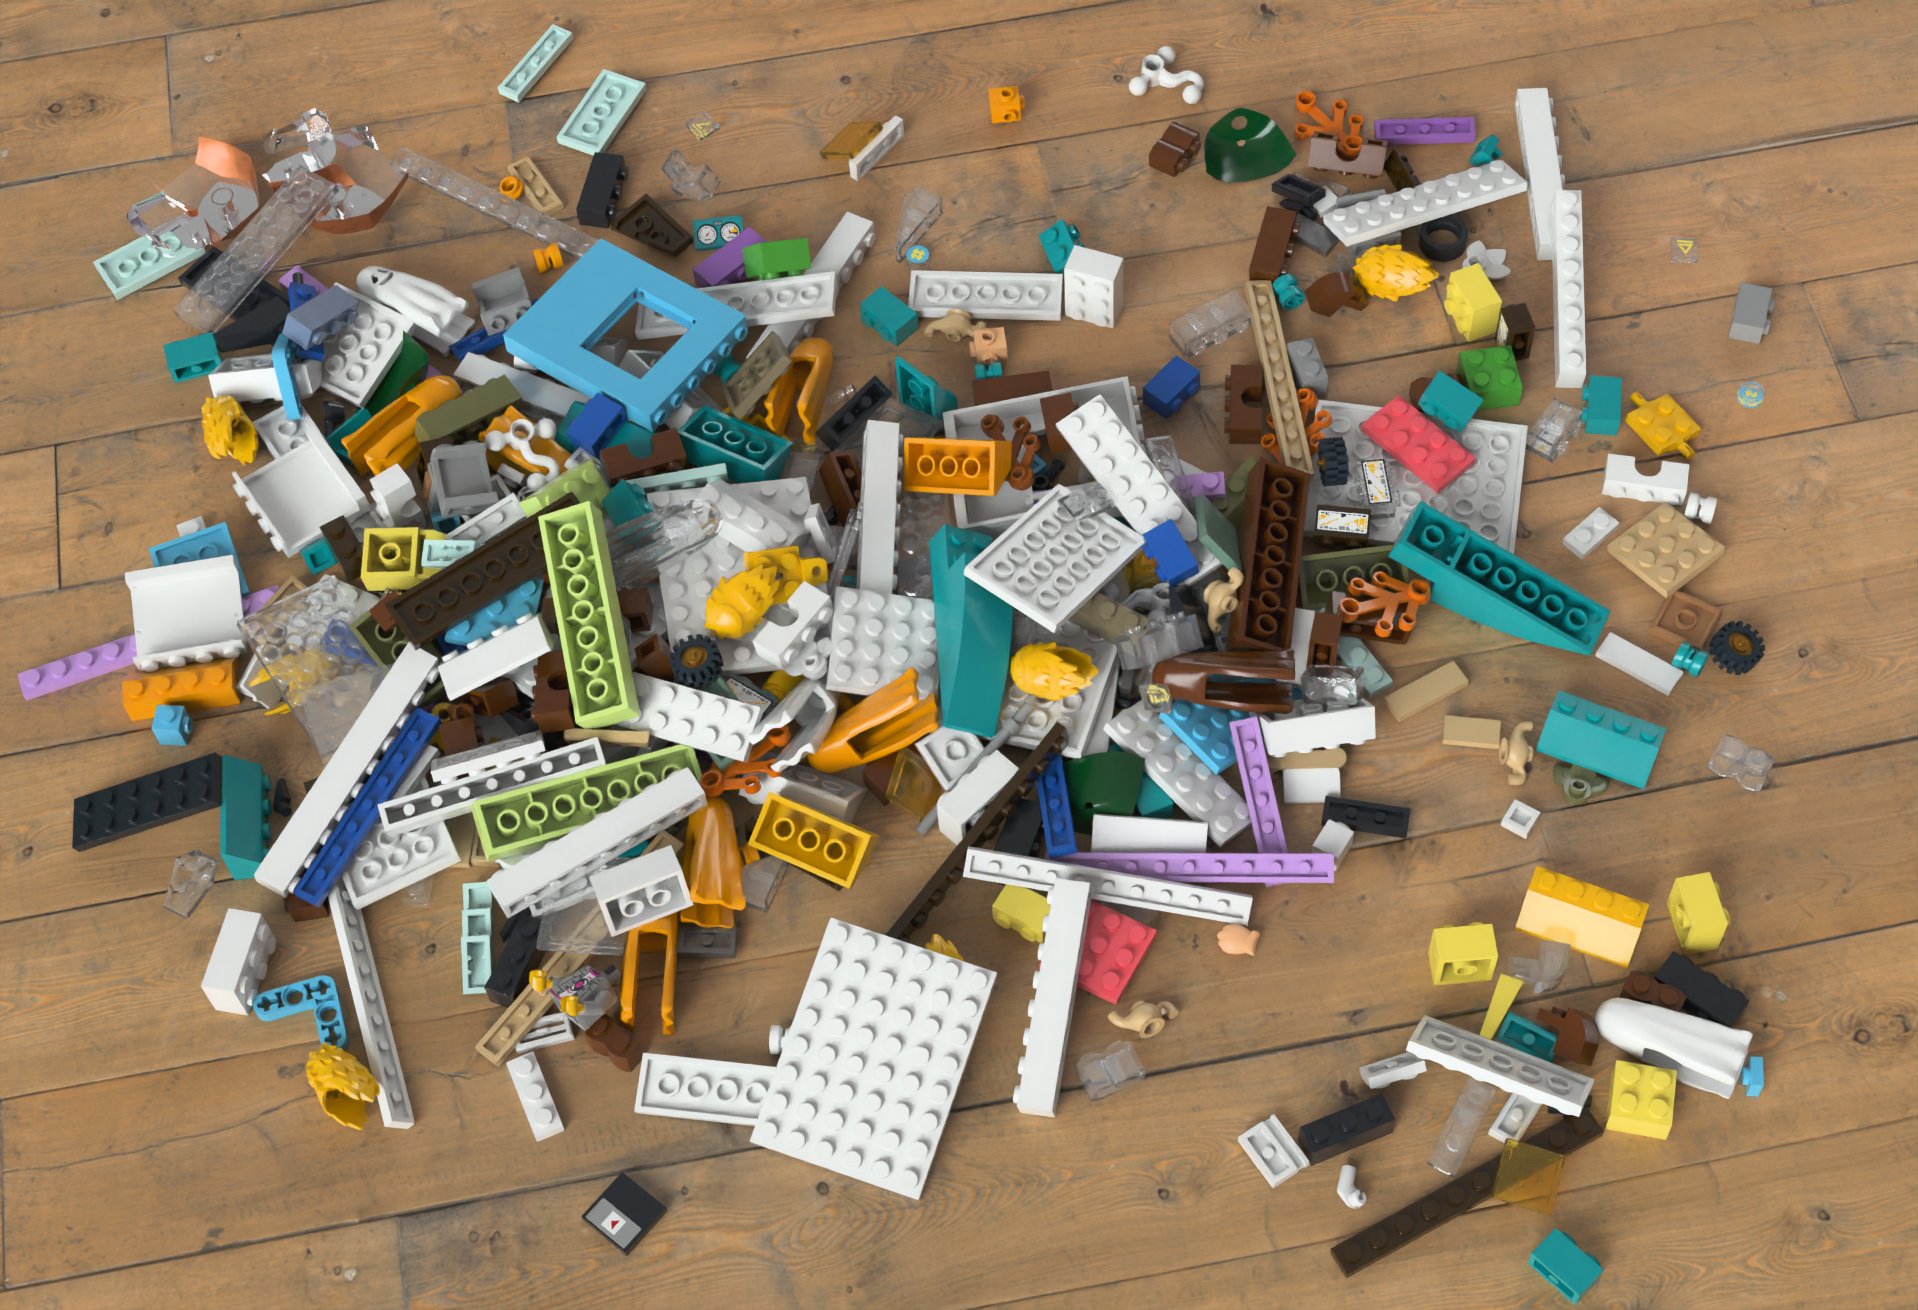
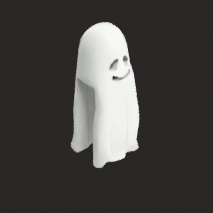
[356,266,476,358]
[748,672,840,772]
[1595,998,1753,1099]

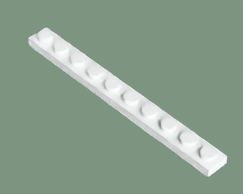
[963,846,1253,926]
[328,875,415,1129]

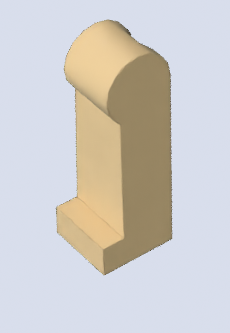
[1265,747,1347,780]

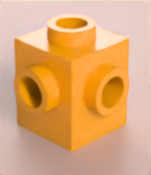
[988,86,1025,124]

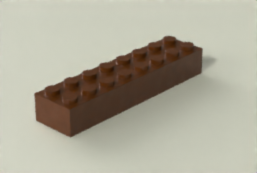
[1226,457,1310,651]

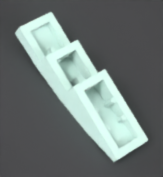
[421,540,485,569]
[461,882,494,995]

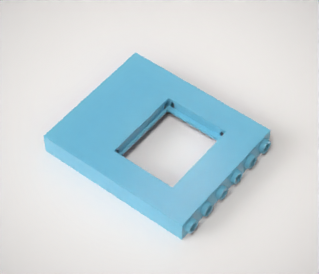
[503,238,748,432]

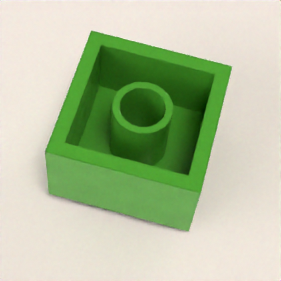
[742,238,811,281]
[1456,345,1523,411]

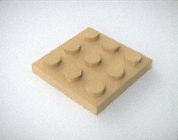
[1607,502,1725,598]

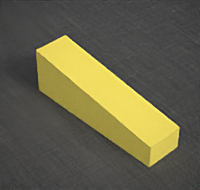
[1479,974,1524,1040]

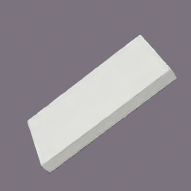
[1091,813,1208,853]

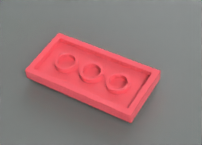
[1361,395,1476,494]

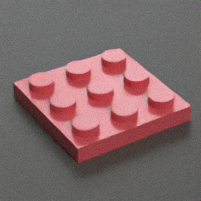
[1039,900,1157,1005]

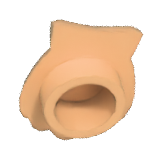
[1217,923,1260,956]

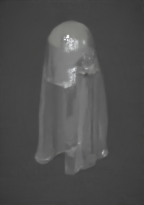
[606,498,723,591]

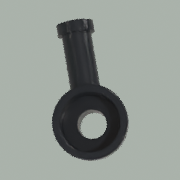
[323,400,345,439]
[1032,459,1065,491]

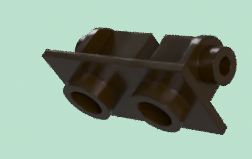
[1384,148,1422,192]

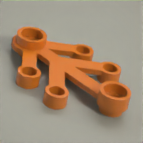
[1295,91,1364,155]
[1261,388,1333,464]
[1337,571,1431,638]
[699,724,791,797]

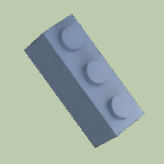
[282,285,360,350]

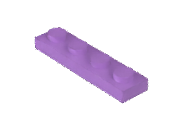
[1374,117,1476,145]

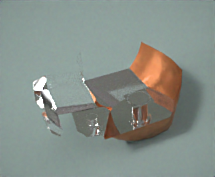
[261,109,409,235]
[126,136,260,257]

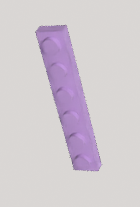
[1229,717,1288,888]

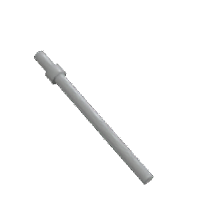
[915,702,1033,836]

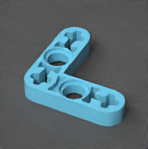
[272,333,303,421]
[253,975,349,1051]

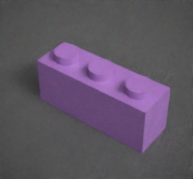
[693,227,767,288]

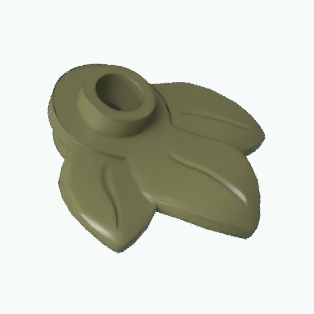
[1553,764,1609,805]

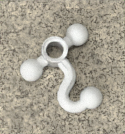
[1129,46,1204,104]
[485,418,560,493]
[1099,579,1171,631]

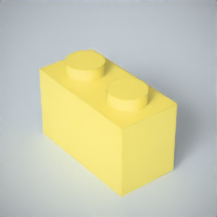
[992,884,1051,943]

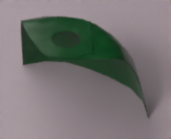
[1204,108,1297,183]
[353,330,429,417]
[1064,751,1145,835]

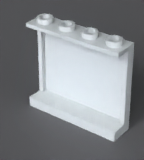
[232,426,371,558]

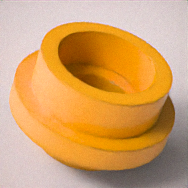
[500,176,524,201]

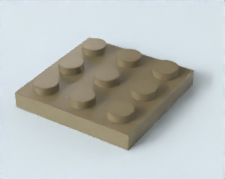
[722,331,792,420]

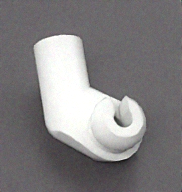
[1337,1165,1366,1209]

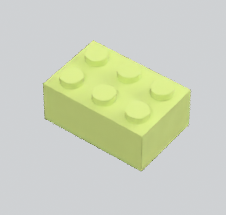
[519,459,610,518]

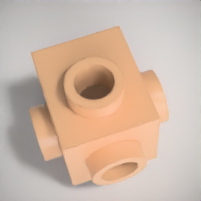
[969,327,1008,366]

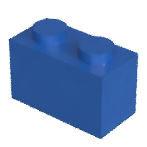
[1142,355,1201,419]
[566,392,628,459]
[1141,519,1199,586]

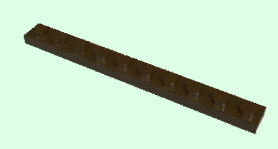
[885,722,1069,943]
[1330,1107,1604,1279]

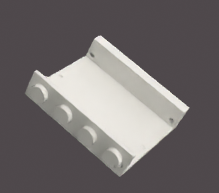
[125,555,248,672]

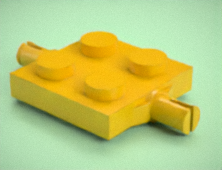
[1625,391,1701,460]

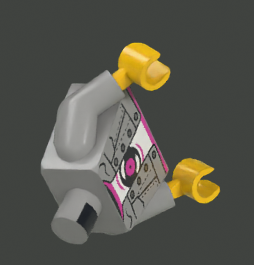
[529,964,622,1031]

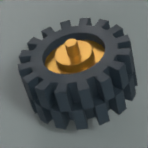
[1317,437,1349,487]
[1709,621,1765,675]
[669,634,724,689]

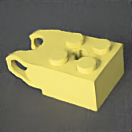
[361,527,447,591]

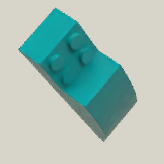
[1388,501,1611,656]
[929,524,1013,738]

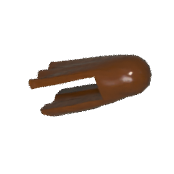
[1152,649,1296,714]

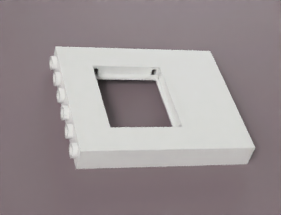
[943,376,1148,541]

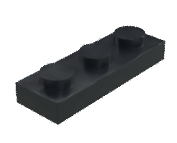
[1321,796,1410,838]

